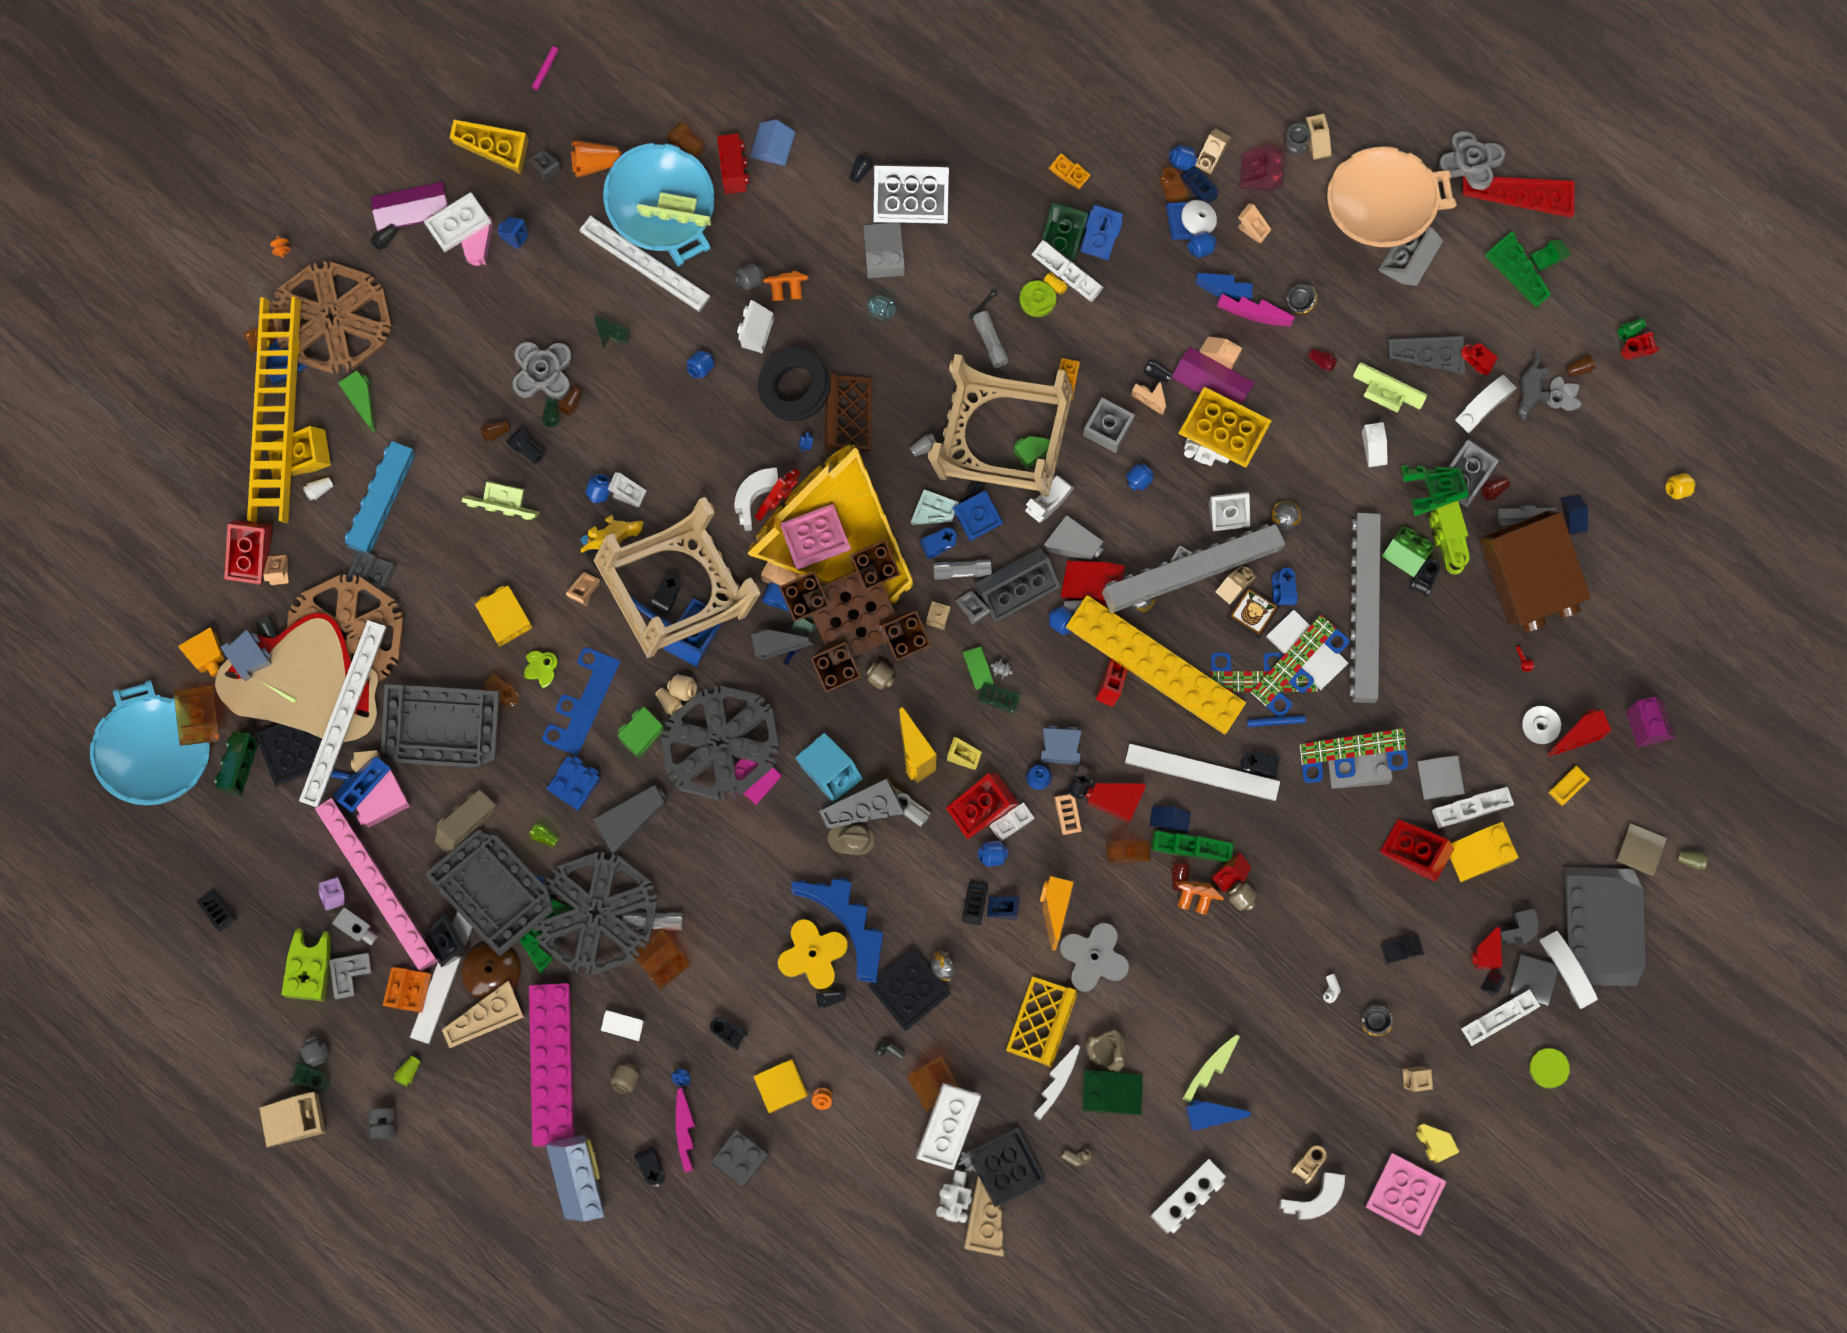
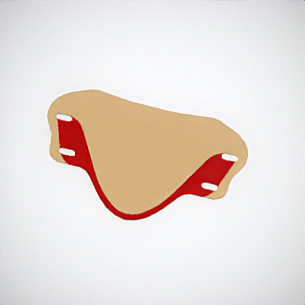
[215,613,378,742]

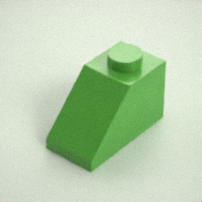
[1014,436,1050,470]

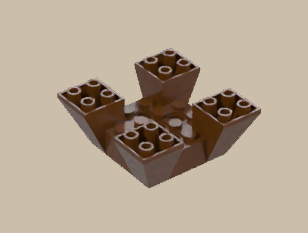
[779,539,932,693]

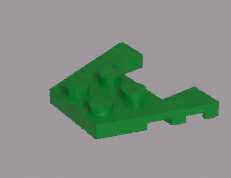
[1401,465,1468,516]
[519,898,589,974]

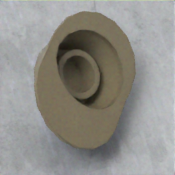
[828,824,875,855]

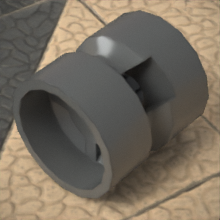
[1284,123,1311,156]
[368,1108,396,1140]

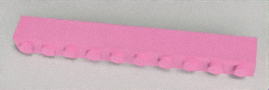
[315,798,438,972]

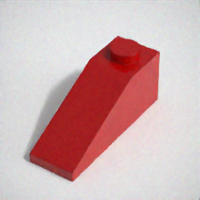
[1095,658,1128,707]

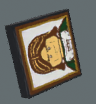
[1227,586,1280,639]

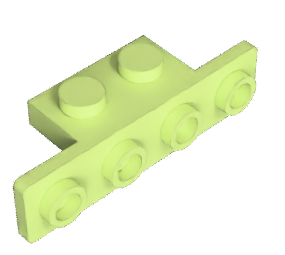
[637,193,712,227]
[1353,362,1427,413]
[462,481,539,520]

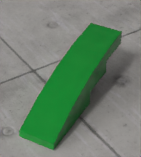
[1151,830,1234,863]

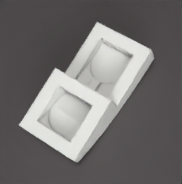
[990,803,1035,841]

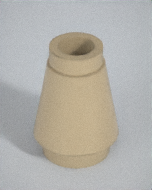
[655,687,683,715]

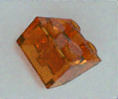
[632,929,691,989]
[907,1056,959,1112]

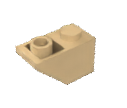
[1304,114,1331,160]
[1195,129,1231,174]
[1216,565,1257,604]

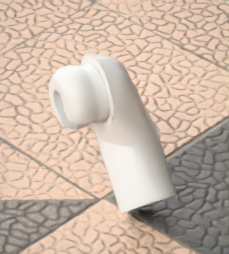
[1323,974,1341,1003]

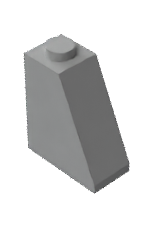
[1043,515,1104,561]

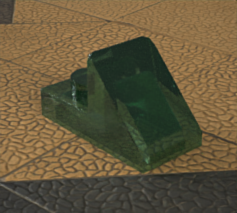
[594,316,631,348]

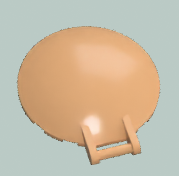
[1327,147,1456,247]

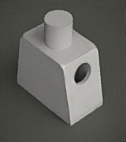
[332,908,378,946]

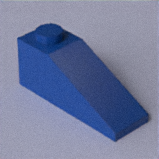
[333,756,391,812]
[1185,1100,1251,1132]

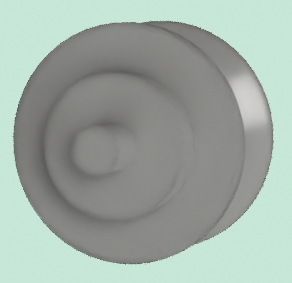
[991,659,1013,680]
[959,1151,976,1173]

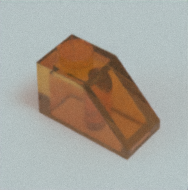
[1106,839,1151,864]

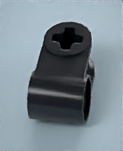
[1410,559,1440,597]
[651,574,681,613]
[1241,752,1280,778]
[1069,763,1097,799]
[710,1018,748,1051]
[634,1146,665,1187]

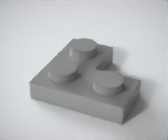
[329,953,372,1000]

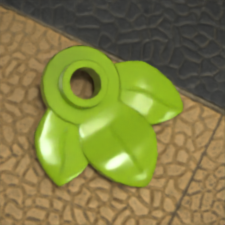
[524,651,558,688]

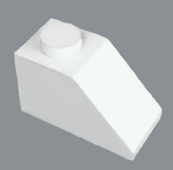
[1362,422,1387,468]

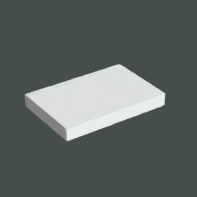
[424,192,491,252]

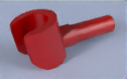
[1516,646,1534,671]

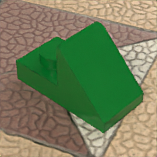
[1530,239,1571,272]

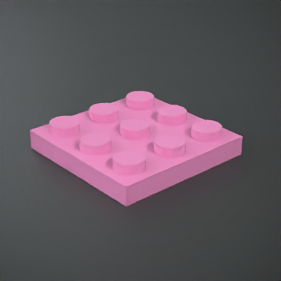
[781,504,851,570]
[1365,1153,1446,1236]

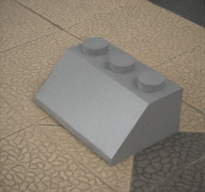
[1378,227,1443,286]

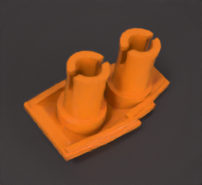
[763,271,808,301]
[1176,881,1224,915]

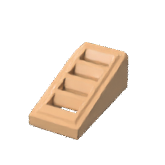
[1054,793,1082,835]

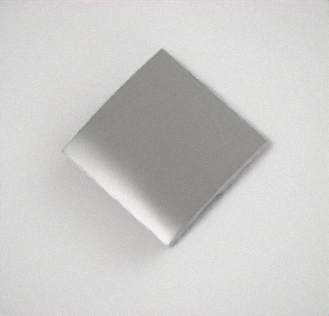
[1418,756,1465,800]

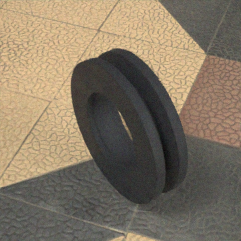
[758,348,831,421]

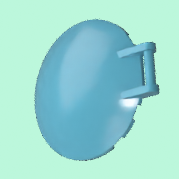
[603,143,714,266]
[90,680,210,805]

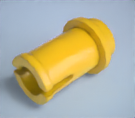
[1044,272,1068,295]

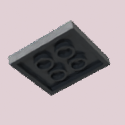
[255,724,322,787]
[868,948,951,1032]
[967,1128,1046,1208]

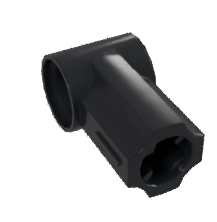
[506,428,545,465]

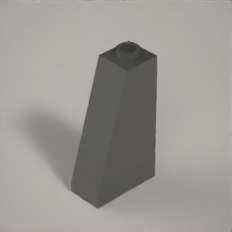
[593,785,666,855]

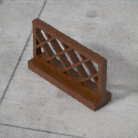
[824,373,872,451]

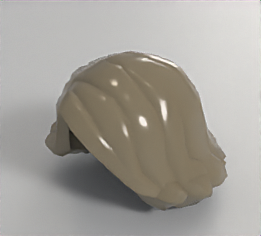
[1085,1030,1127,1072]

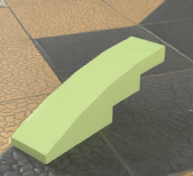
[1182,1035,1240,1102]

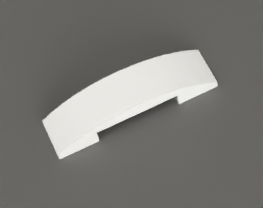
[1539,931,1598,1009]
[1461,989,1540,1046]

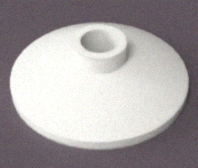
[1181,200,1217,234]
[1522,706,1561,744]

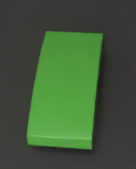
[962,646,994,690]

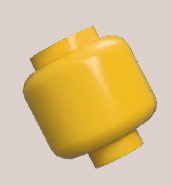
[1665,473,1695,500]

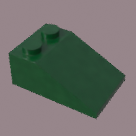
[1041,202,1090,263]
[1082,1070,1143,1115]

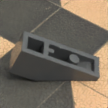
[751,628,815,660]

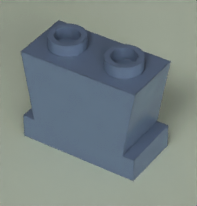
[221,630,271,682]
[1041,726,1081,765]

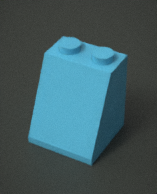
[796,733,863,804]

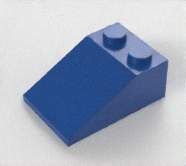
[663,598,723,667]

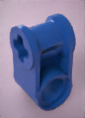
[919,528,957,559]
[1271,567,1298,605]
[762,583,790,612]

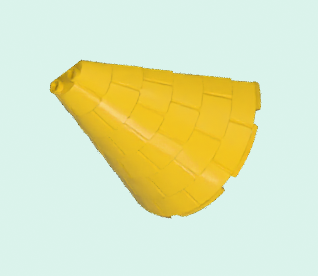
[747,444,913,604]

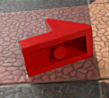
[1210,852,1251,893]

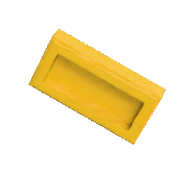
[1548,765,1590,806]

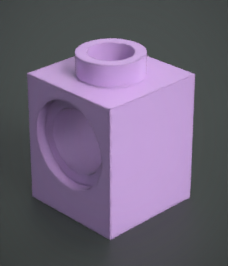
[319,877,344,911]

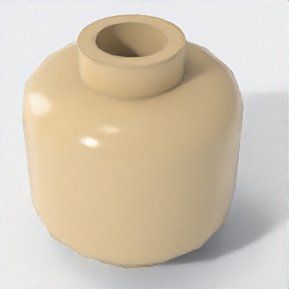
[667,674,697,701]

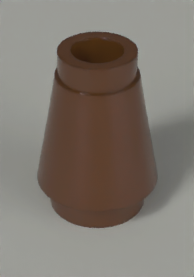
[1566,355,1596,377]
[558,387,582,416]
[480,420,510,442]

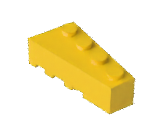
[450,120,529,174]

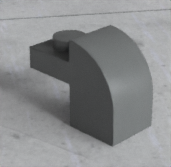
[1501,909,1538,946]

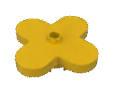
[778,920,848,989]

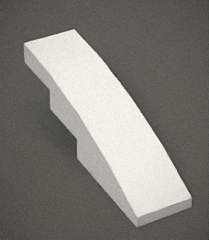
[1032,240,1104,302]
[1432,787,1514,829]
[1034,1045,1080,1121]

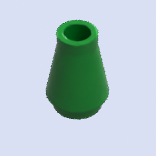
[1617,318,1646,341]

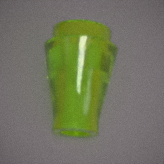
[528,822,559,848]

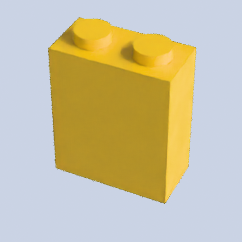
[475,586,532,647]

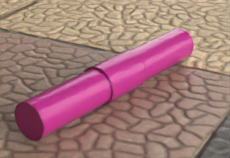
[532,46,559,90]

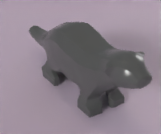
[1518,350,1549,420]

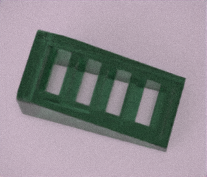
[978,682,1021,715]

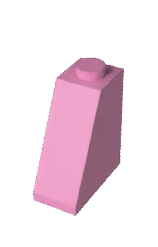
[461,216,493,266]
[356,770,410,828]

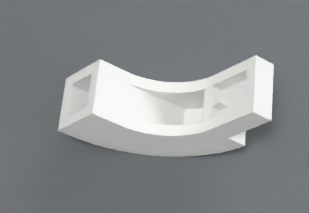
[1456,375,1517,433]
[735,468,778,531]
[1025,476,1074,523]
[1279,1173,1345,1220]

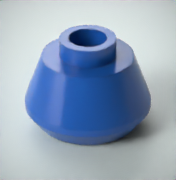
[1026,764,1052,790]

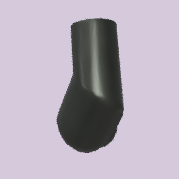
[875,1042,905,1060]

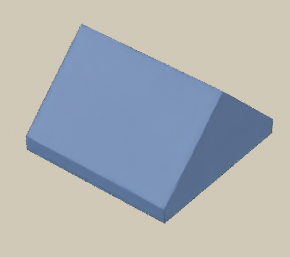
[750,120,795,166]

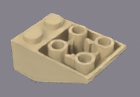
[259,1092,326,1147]

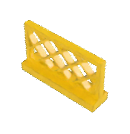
[1006,976,1078,1068]

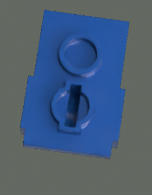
[1080,205,1123,260]

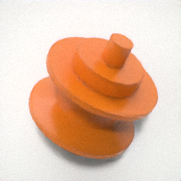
[270,236,291,258]
[812,1088,832,1110]

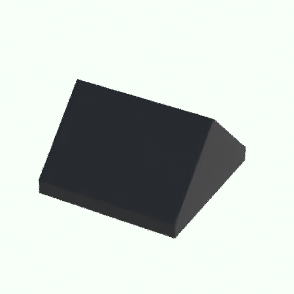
[424,915,469,968]

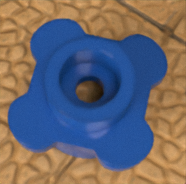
[799,431,813,452]
[671,1069,691,1086]

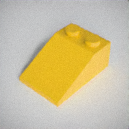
[268,426,331,480]
[1450,822,1519,882]

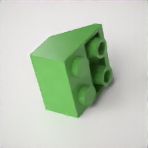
[1382,526,1435,577]
[618,707,664,758]

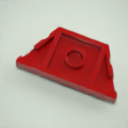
[755,468,801,522]

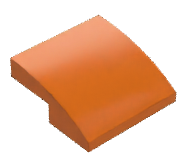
[382,967,431,1013]

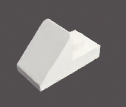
[608,472,646,507]

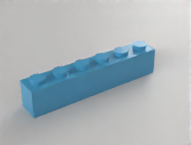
[345,441,416,554]

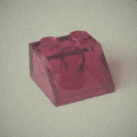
[1240,145,1284,191]

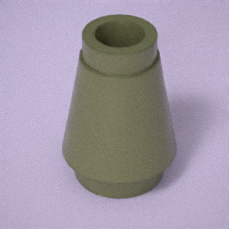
[1678,850,1708,871]

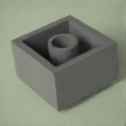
[712,1130,769,1188]

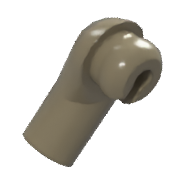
[1061,1149,1092,1166]

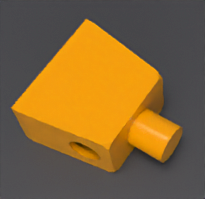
[178,628,225,677]

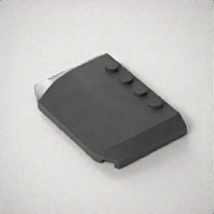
[381,684,500,768]
[425,830,553,956]
[1563,867,1646,987]

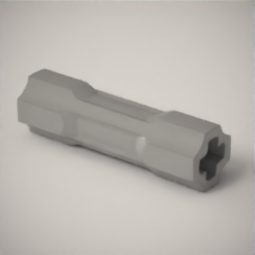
[973,311,1008,368]
[934,559,991,580]
[623,912,683,930]

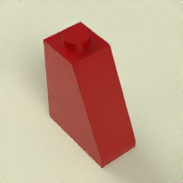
[1086,783,1146,823]

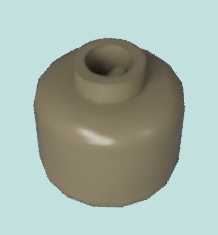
[866,661,896,690]
[1228,882,1257,911]
[610,1063,640,1094]

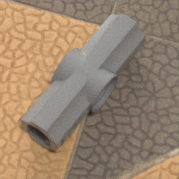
[1498,505,1558,526]
[892,785,931,827]

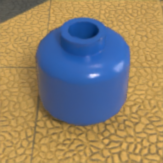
[1169,145,1197,171]
[1188,231,1217,258]
[687,350,714,378]
[1126,463,1154,491]
[585,474,611,503]
[1049,607,1074,635]
[978,841,1008,867]

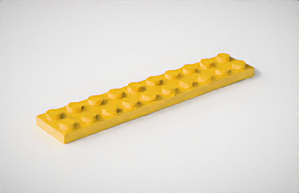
[1065,595,1246,735]

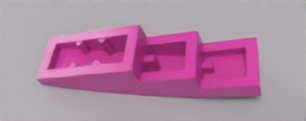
[1217,294,1295,327]
[676,1088,696,1173]

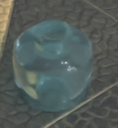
[867,295,896,322]

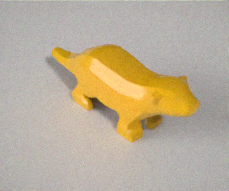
[580,515,644,553]

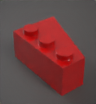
[717,133,749,194]

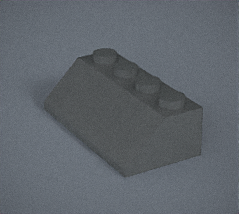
[974,548,1060,623]

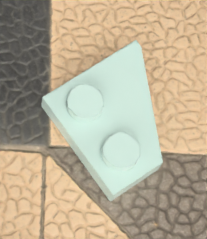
[911,490,959,525]

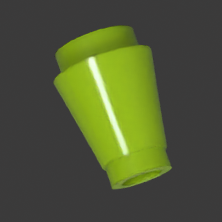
[393,1056,421,1087]

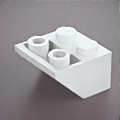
[737,301,774,353]

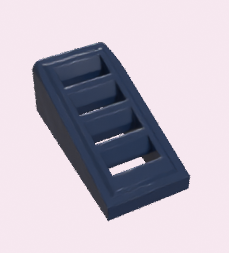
[1181,166,1218,203]

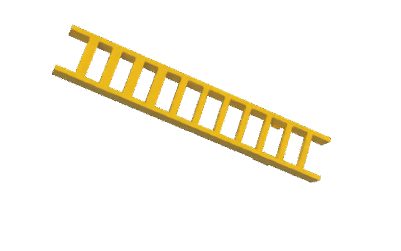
[247,297,301,523]

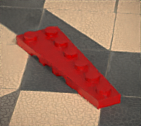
[1462,176,1574,218]

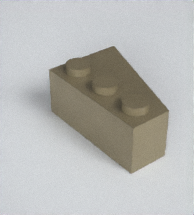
[435,790,496,854]

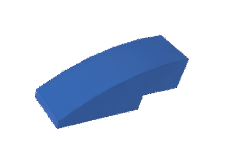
[1195,273,1253,302]

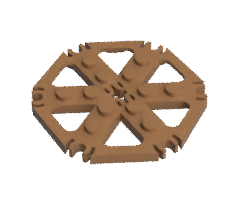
[271,261,391,374]
[287,575,404,683]

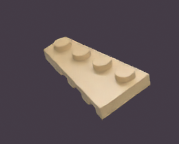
[442,980,524,1048]
[963,1174,1004,1257]

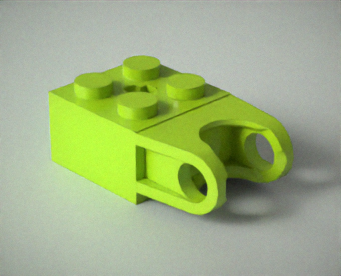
[1428,501,1470,575]
[281,928,331,1002]

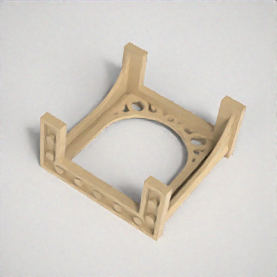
[928,354,1073,497]
[594,497,760,658]

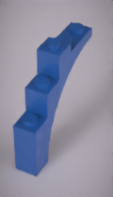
[791,878,884,983]

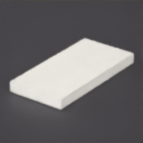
[1266,610,1348,690]
[916,1083,981,1170]

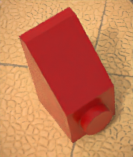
[1471,928,1502,969]

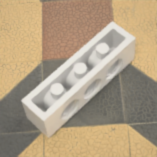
[1150,1159,1226,1233]

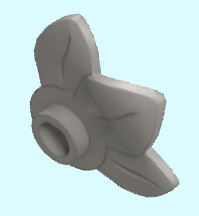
[1547,377,1582,411]

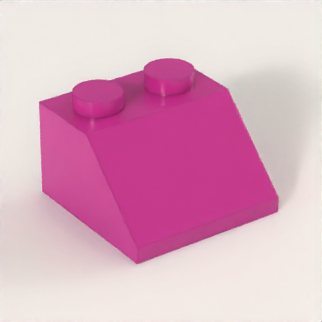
[735,759,782,805]

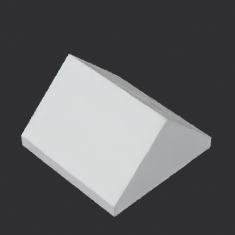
[1208,492,1250,531]

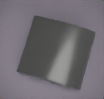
[347,550,397,600]
[1510,954,1558,1005]

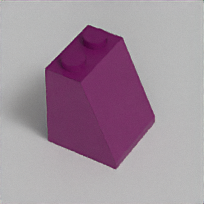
[1626,696,1675,748]

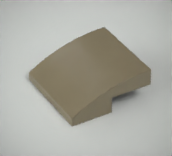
[1616,823,1667,876]

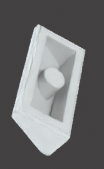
[601,1010,645,1041]

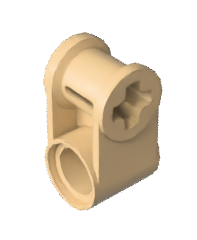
[1291,1146,1326,1184]

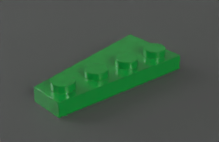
[1485,231,1551,308]

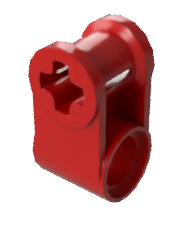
[1620,332,1660,360]
[1461,343,1498,375]

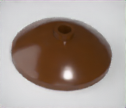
[461,943,521,1000]

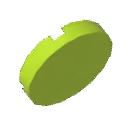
[1019,280,1056,317]
[1529,1048,1570,1088]

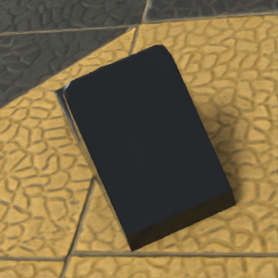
[1381,935,1424,964]

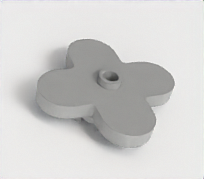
[1439,131,1505,190]
[513,342,572,399]
[1060,923,1129,992]

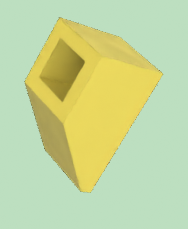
[1416,1124,1459,1164]

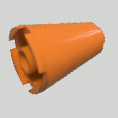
[571,140,622,177]

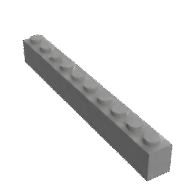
[1349,513,1380,703]
[1102,524,1285,613]

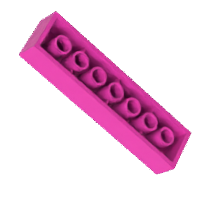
[529,983,575,1147]

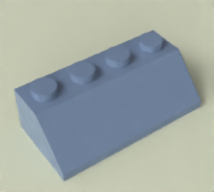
[546,1134,604,1222]

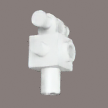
[1184,438,1229,466]
[936,1171,972,1223]

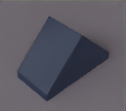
[1561,495,1588,535]
[1149,806,1191,833]
[987,896,1020,921]

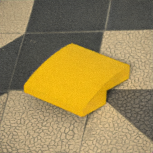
[754,1060,808,1113]

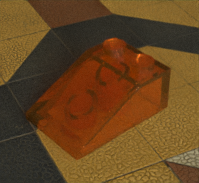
[173,686,220,746]

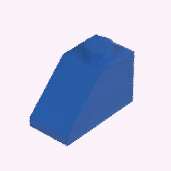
[498,217,529,250]

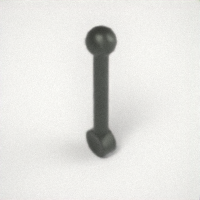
[969,290,997,320]

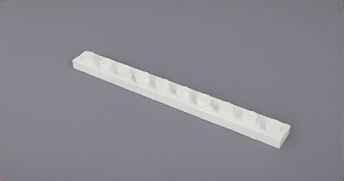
[299,620,387,807]

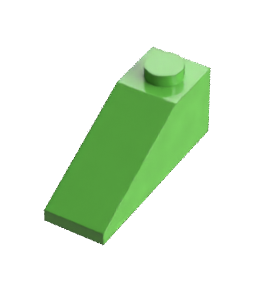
[338,371,375,432]

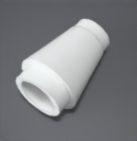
[303,477,333,501]

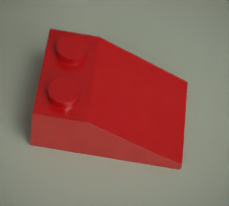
[224,520,272,585]
[1061,561,1125,606]
[1548,709,1611,757]
[946,773,1019,839]
[1380,819,1454,882]

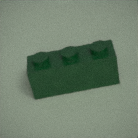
[214,732,259,797]

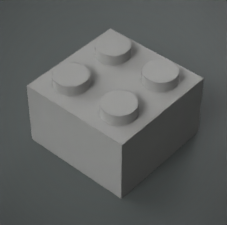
[1083,398,1135,453]

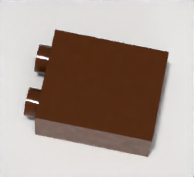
[1479,510,1591,632]

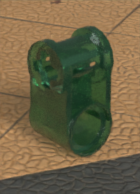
[289,1062,330,1091]

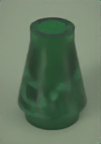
[541,398,560,427]

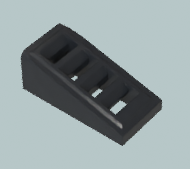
[962,881,989,926]
[197,890,236,932]

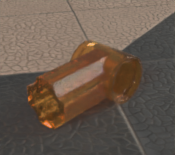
[667,122,705,157]

